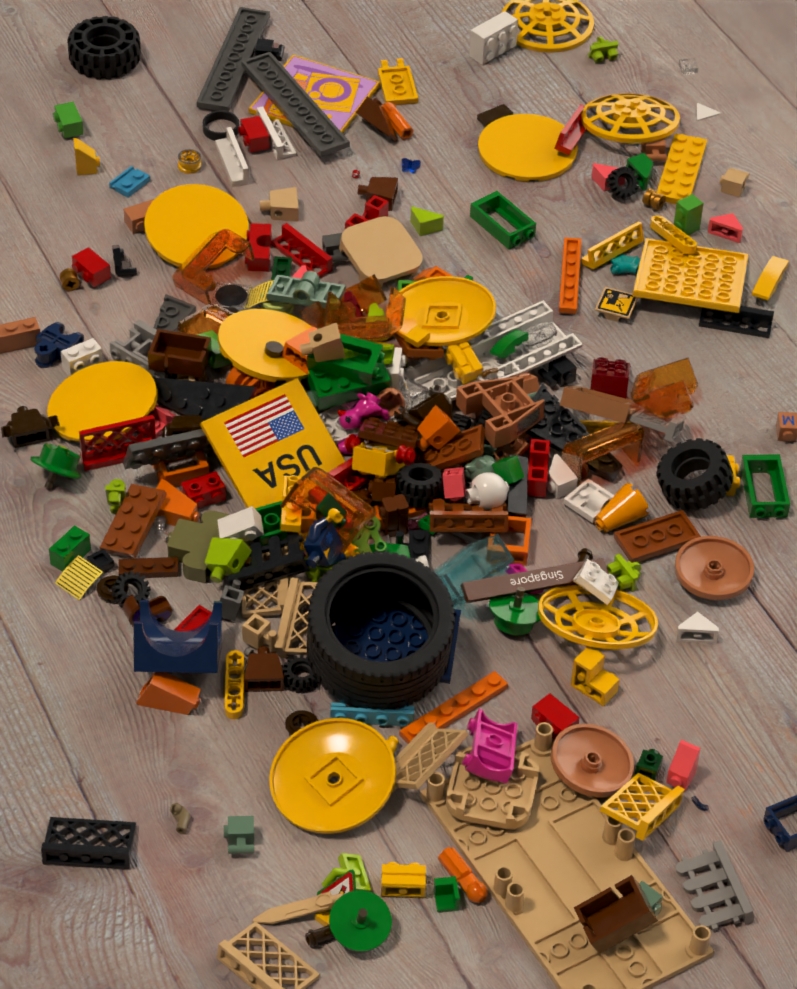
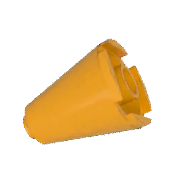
[595,483,650,532]

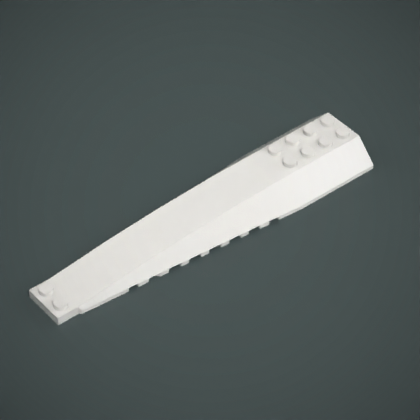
[319,300,583,445]

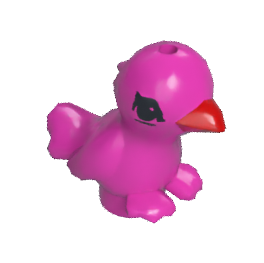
[338,392,389,430]

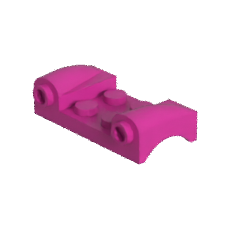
[462,708,517,783]

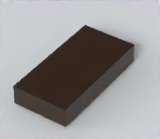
[477,104,513,127]

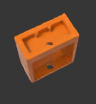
[153,450,209,487]
[488,516,531,566]

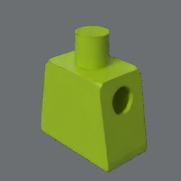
[205,537,252,583]

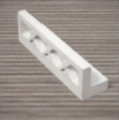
[257,106,296,160]
[215,127,249,187]

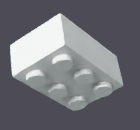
[469,11,518,65]

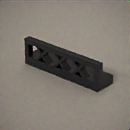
[699,306,774,338]

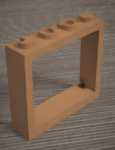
[560,385,641,423]

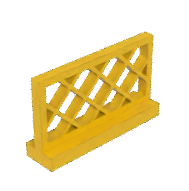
[600,773,685,841]

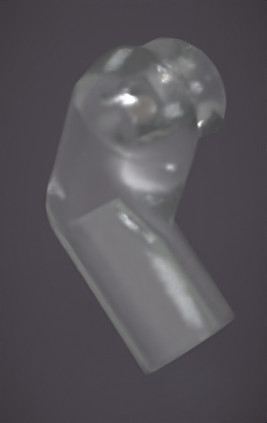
[153,516,169,543]

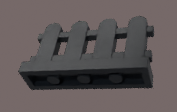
[227,532,310,591]

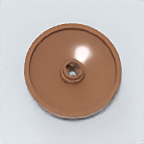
[675,536,754,600]
[550,724,634,797]

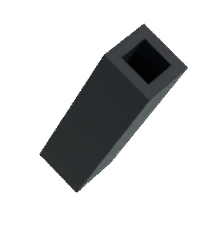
[504,455,528,518]

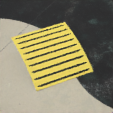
[245,280,274,308]
[55,555,103,600]

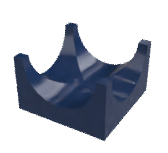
[134,600,222,673]

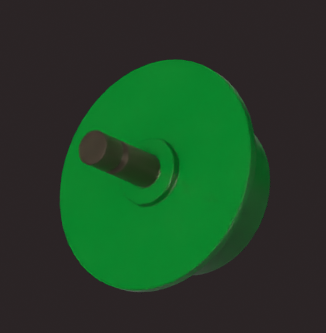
[30,443,81,489]
[489,587,545,635]
[329,890,392,952]

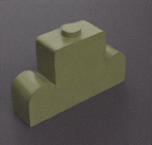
[167,511,230,583]

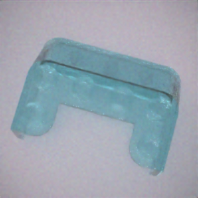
[432,534,514,607]

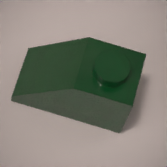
[316,493,347,530]

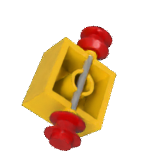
[345,434,416,479]

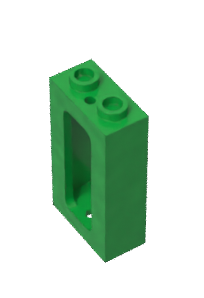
[470,191,536,250]
[307,328,385,385]
[740,454,790,518]

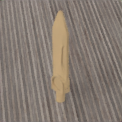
[253,891,343,924]

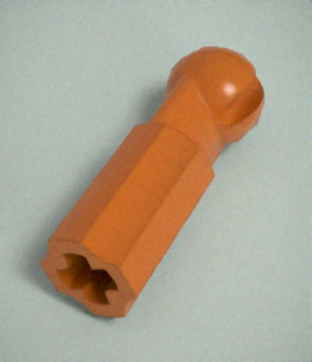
[381,102,414,140]
[438,847,488,903]

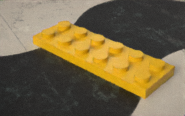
[656,133,707,204]

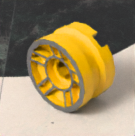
[178,149,201,174]

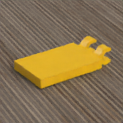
[378,58,418,105]

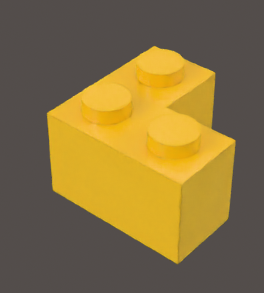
[571,646,620,707]

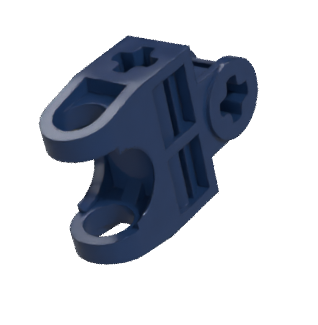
[34,322,84,368]

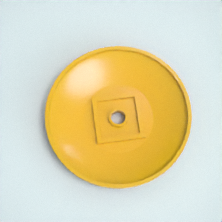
[387,276,496,346]
[269,718,396,834]

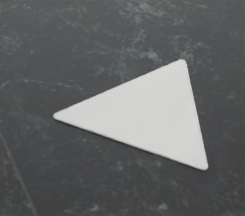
[697,103,720,120]

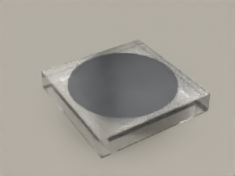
[210,282,252,313]

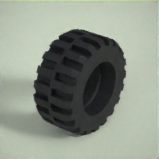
[656,438,733,511]

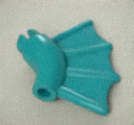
[610,254,641,274]

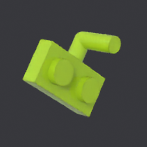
[322,853,371,892]

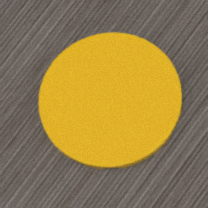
[478,114,578,182]
[144,184,249,270]
[217,309,312,383]
[47,361,158,444]

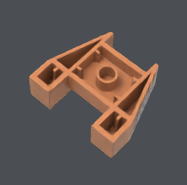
[456,376,545,449]

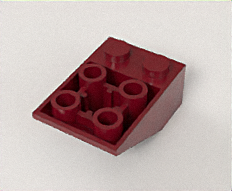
[590,357,630,399]

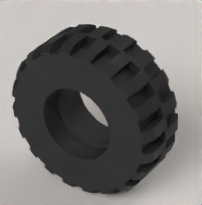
[67,16,141,79]

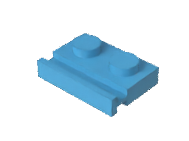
[109,166,150,198]

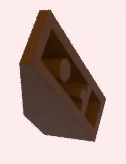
[356,96,398,142]

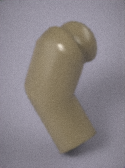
[170,803,190,834]

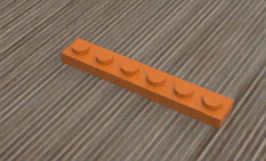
[559,237,581,314]
[399,671,508,744]

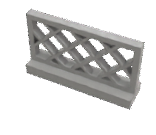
[630,408,686,442]

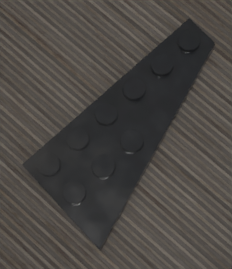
[153,377,258,421]
[526,384,623,482]

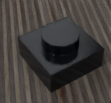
[87,549,114,571]

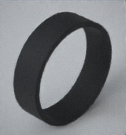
[203,111,239,141]

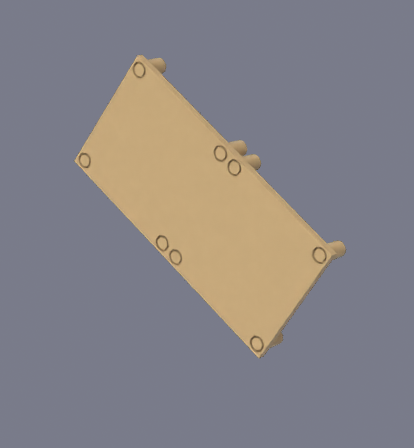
[420,722,714,989]

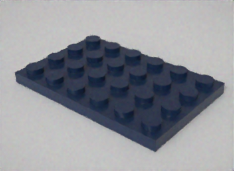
[334,601,461,684]

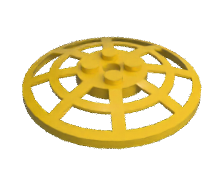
[501,0,594,53]
[581,93,680,143]
[538,584,658,649]

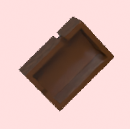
[148,329,212,378]
[574,875,658,953]

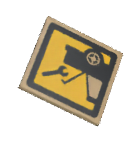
[595,287,638,322]

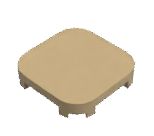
[339,216,422,288]
[446,746,539,829]

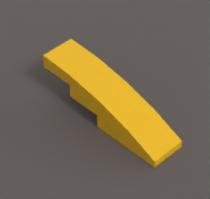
[752,256,789,300]

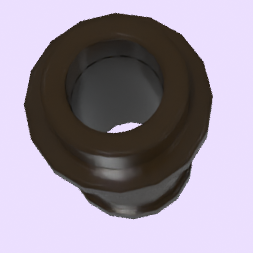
[578,548,593,562]
[305,924,335,947]

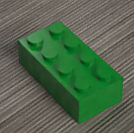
[308,354,391,410]

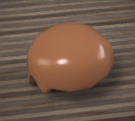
[377,387,405,417]

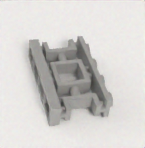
[109,320,172,379]

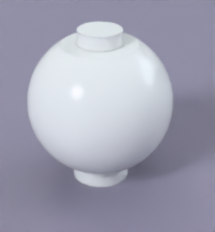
[465,472,509,511]

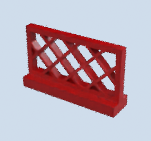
[79,415,156,471]

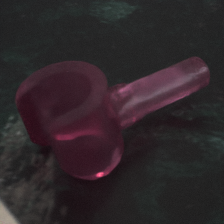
[408,512,428,531]

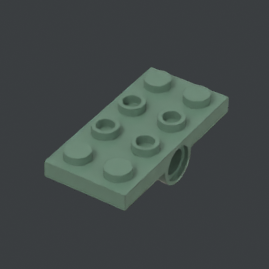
[267,271,346,310]

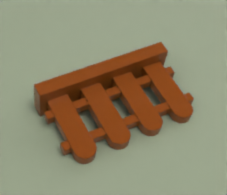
[429,499,508,532]

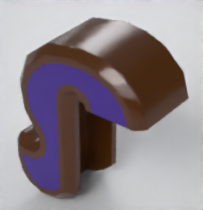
[123,594,173,627]

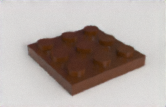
[358,417,420,449]

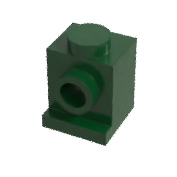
[635,749,663,781]

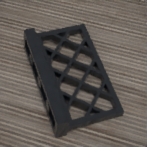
[41,817,136,869]

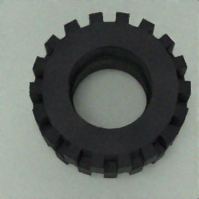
[396,463,444,508]

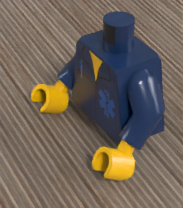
[304,508,360,568]

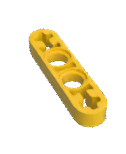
[650,216,697,254]
[225,650,244,719]

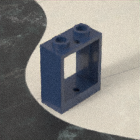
[763,795,797,852]

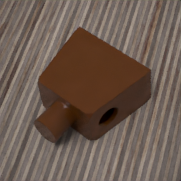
[357,177,398,211]
[244,646,284,692]

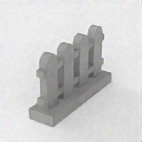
[676,840,754,932]

